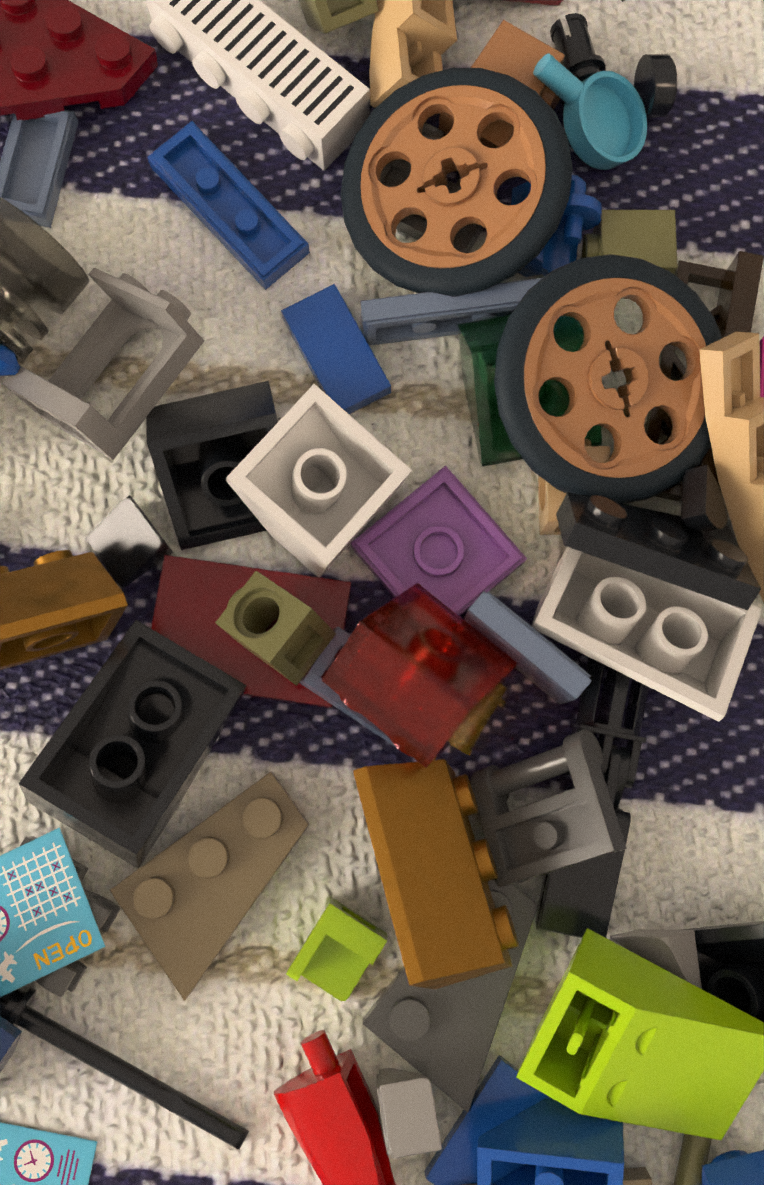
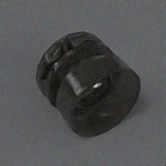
[0,197,90,364]

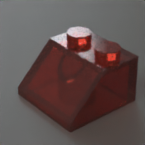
[322,583,518,768]

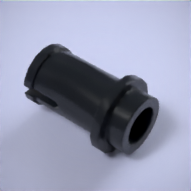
[550,13,606,81]

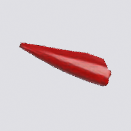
[274,1030,396,1185]

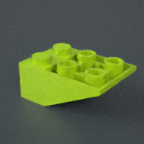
[516,928,764,1140]

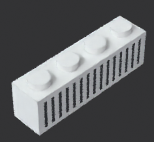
[145,0,370,171]

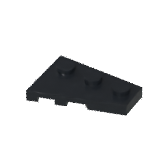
[556,492,761,611]

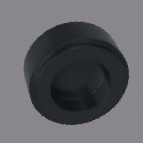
[634,54,677,118]

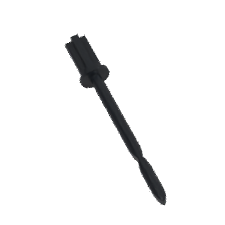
[0,987,249,1150]

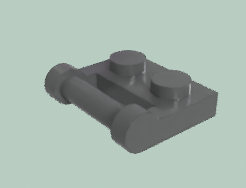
[471,729,627,887]

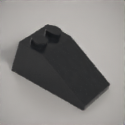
[18,620,247,869]

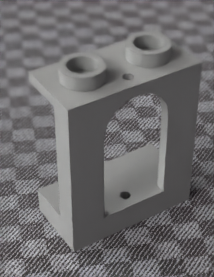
[2,268,204,460]

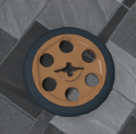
[341,68,573,297]
[494,254,722,504]

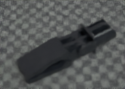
[535,657,649,938]

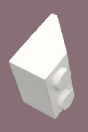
[226,384,412,577]

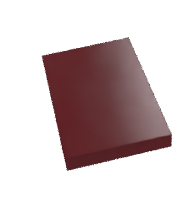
[151,555,352,709]

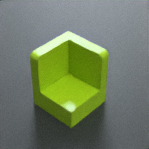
[286,897,387,1001]

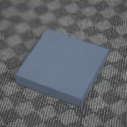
[463,591,592,705]

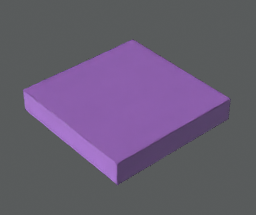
[350,466,527,641]

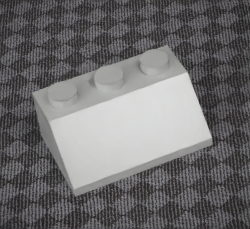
[532,547,762,722]

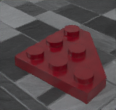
[0,0,158,121]

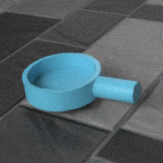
[533,53,647,170]

